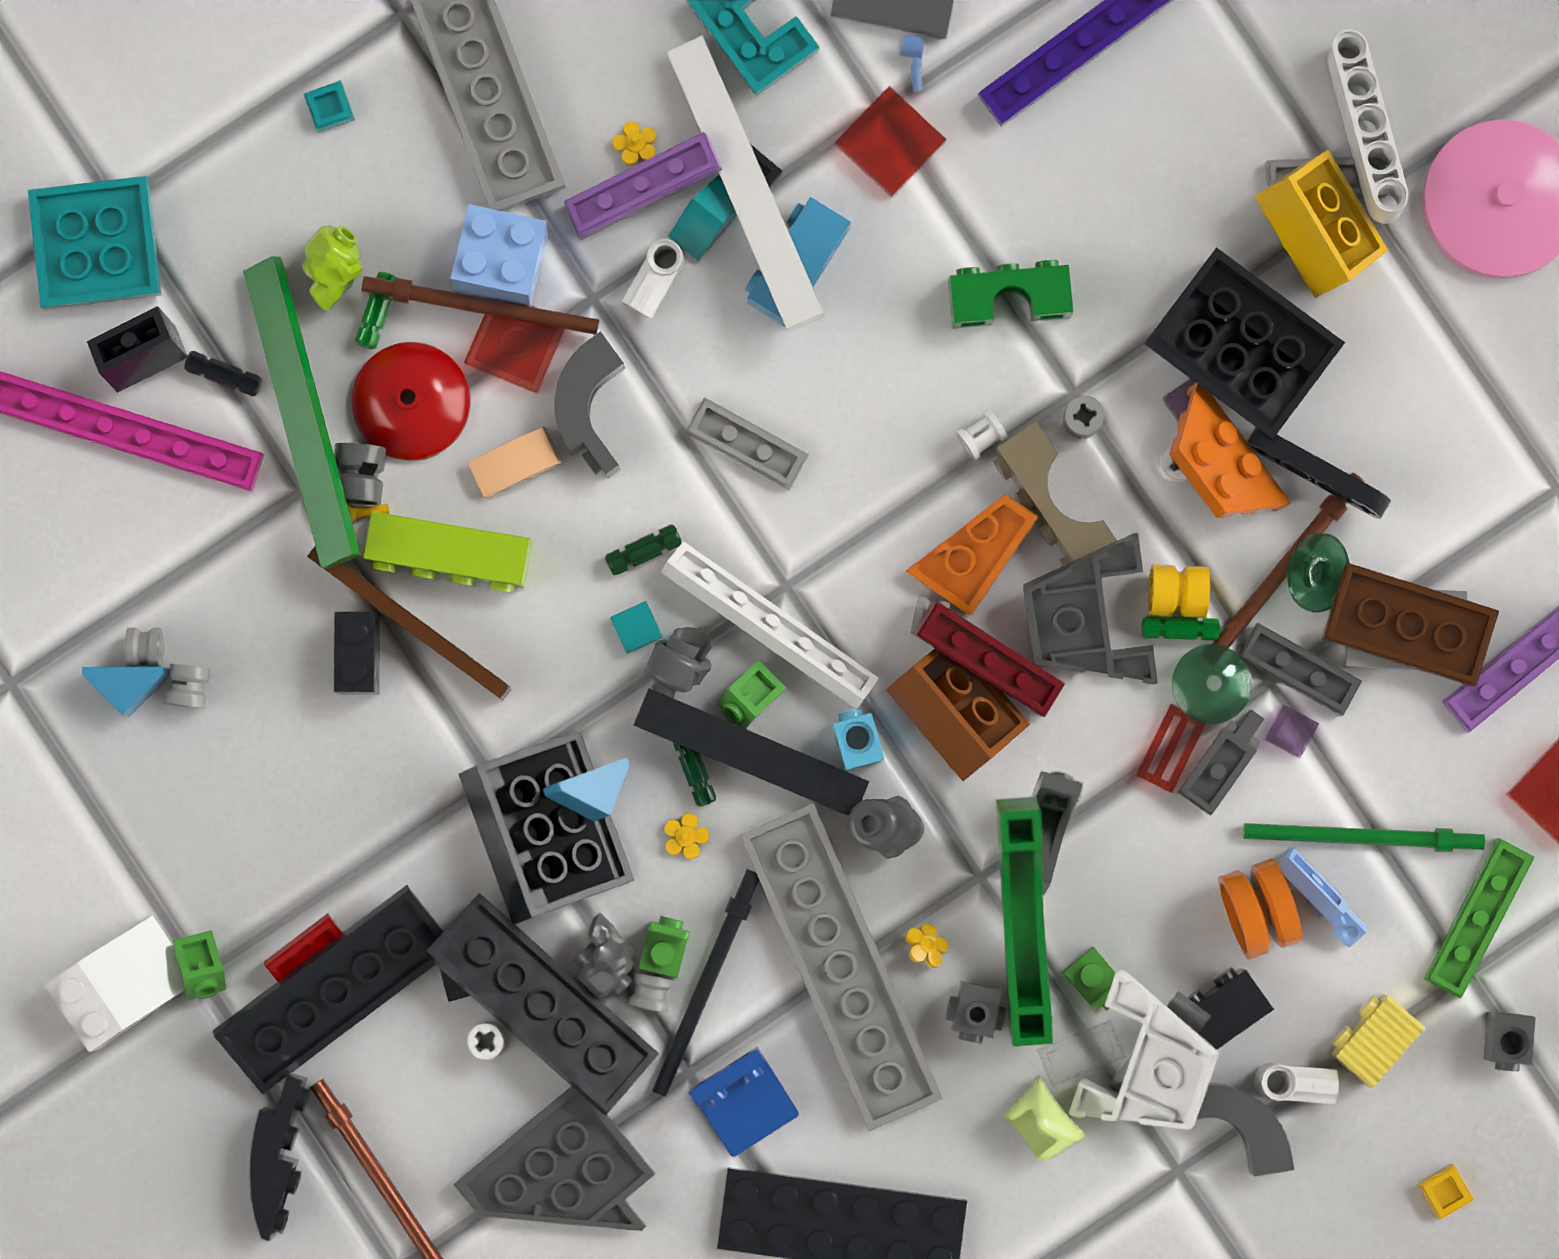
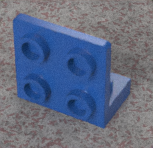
[689,1046,799,1157]

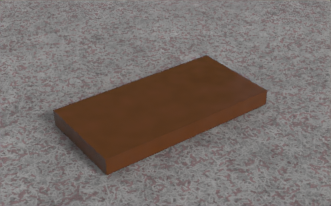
[1321,562,1499,687]

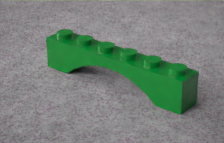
[996,797,1053,1047]

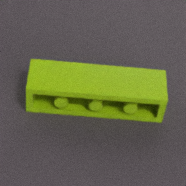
[363,511,532,594]

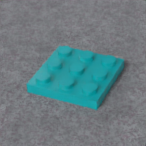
[28,176,162,309]

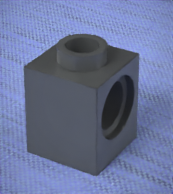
[1484,1011,1536,1072]

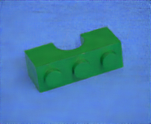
[948,260,1074,329]

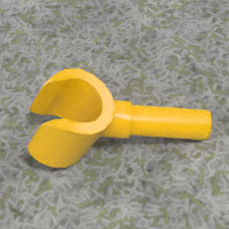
[347,503,390,525]

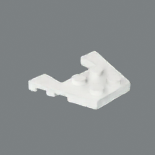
[1068,970,1219,1130]

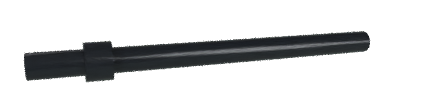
[652,869,759,1097]

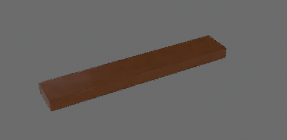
[307,546,511,700]

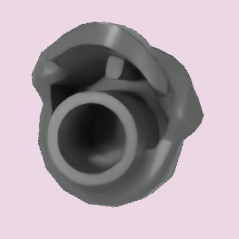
[645,627,712,697]
[848,796,924,859]
[573,913,636,998]

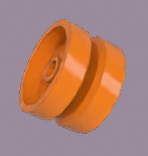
[1218,858,1303,960]

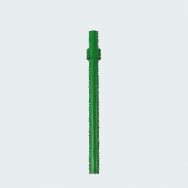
[1243,823,1485,852]

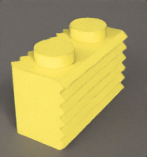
[1331,994,1425,1088]

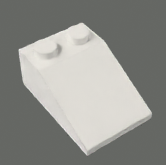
[44,915,185,1052]

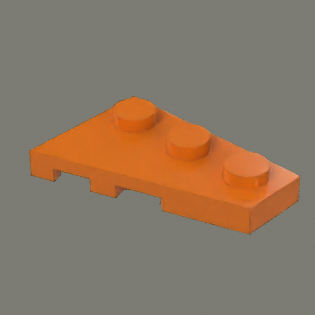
[906,494,1039,616]

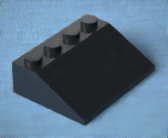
[1144,247,1346,439]
[458,730,634,924]

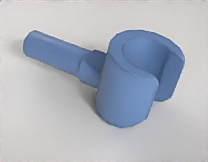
[900,35,924,92]

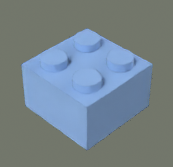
[450,204,548,307]

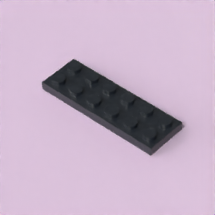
[212,885,444,1095]
[424,893,659,1116]
[717,1167,967,1259]

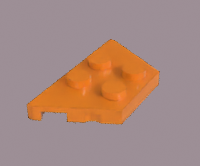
[1169,383,1291,518]

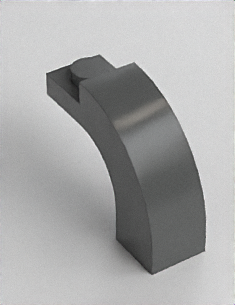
[554,331,625,478]
[1031,771,1083,895]
[1197,1083,1295,1176]

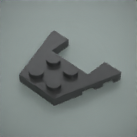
[1023,533,1158,684]

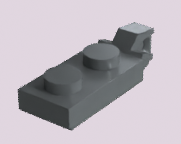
[1177,710,1265,816]

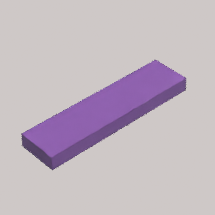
[564,132,722,239]
[1442,606,1559,733]

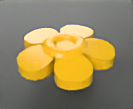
[612,121,657,165]
[664,813,709,859]
[905,923,948,968]

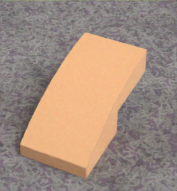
[468,427,562,498]

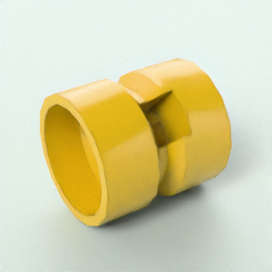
[1148,564,1210,618]

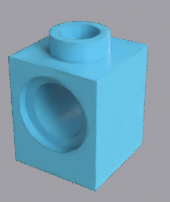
[832,708,885,771]

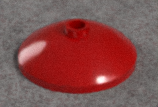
[351,342,471,461]

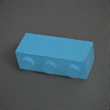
[745,197,851,326]

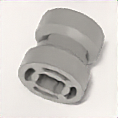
[165,664,210,709]

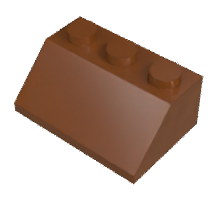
[886,649,1031,781]

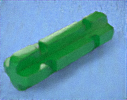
[355,272,397,349]
[1141,616,1220,640]

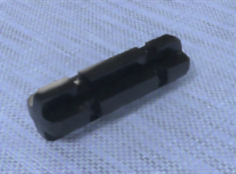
[184,351,262,397]

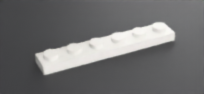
[661,541,879,709]

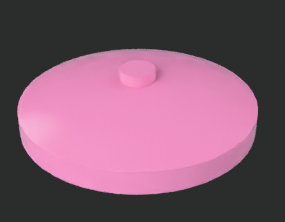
[1422,120,1559,279]

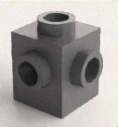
[946,981,1006,1044]

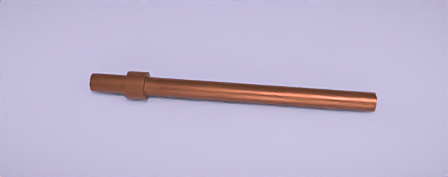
[361,276,600,335]
[1202,472,1364,666]
[310,1079,443,1259]

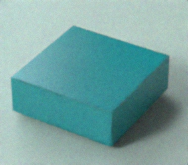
[303,80,355,133]
[610,601,663,654]

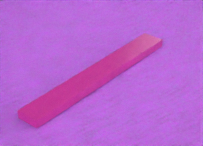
[0,371,265,492]

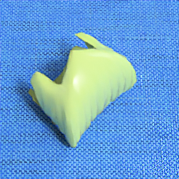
[1005,1075,1086,1161]

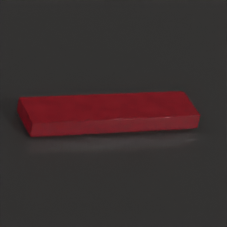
[913,600,1065,718]

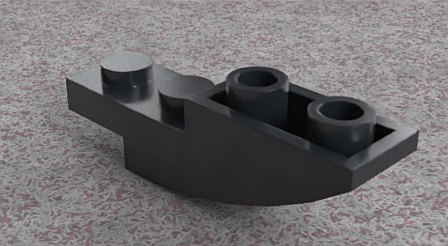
[249,1073,311,1241]

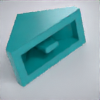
[668,176,737,262]

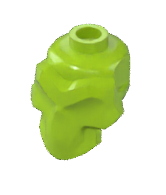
[302,225,362,311]

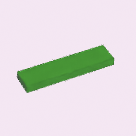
[1424,838,1535,999]

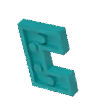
[686,0,820,96]

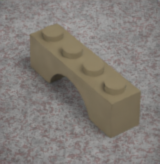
[993,421,1117,566]

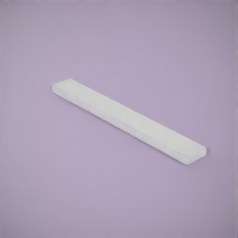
[667,36,825,332]

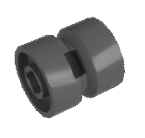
[334,443,386,505]

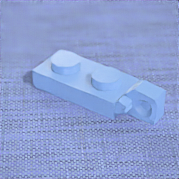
[1277,847,1368,947]

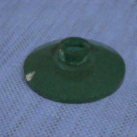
[1287,533,1349,613]
[1171,644,1252,724]

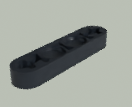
[1247,427,1391,519]

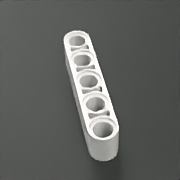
[1327,30,1408,224]

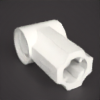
[622,239,685,319]
[1253,1063,1339,1105]

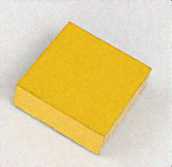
[1417,1164,1474,1220]

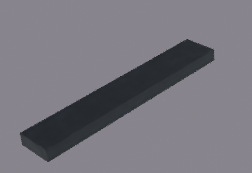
[633,688,870,816]

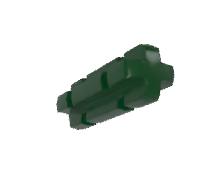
[605,524,682,575]
[672,742,716,807]

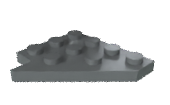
[454,1086,656,1231]

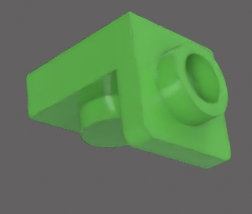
[717,660,786,729]
[639,916,690,978]
[172,930,226,1000]
[1062,947,1116,1011]

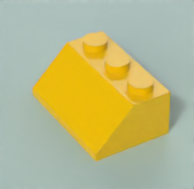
[1255,149,1389,298]

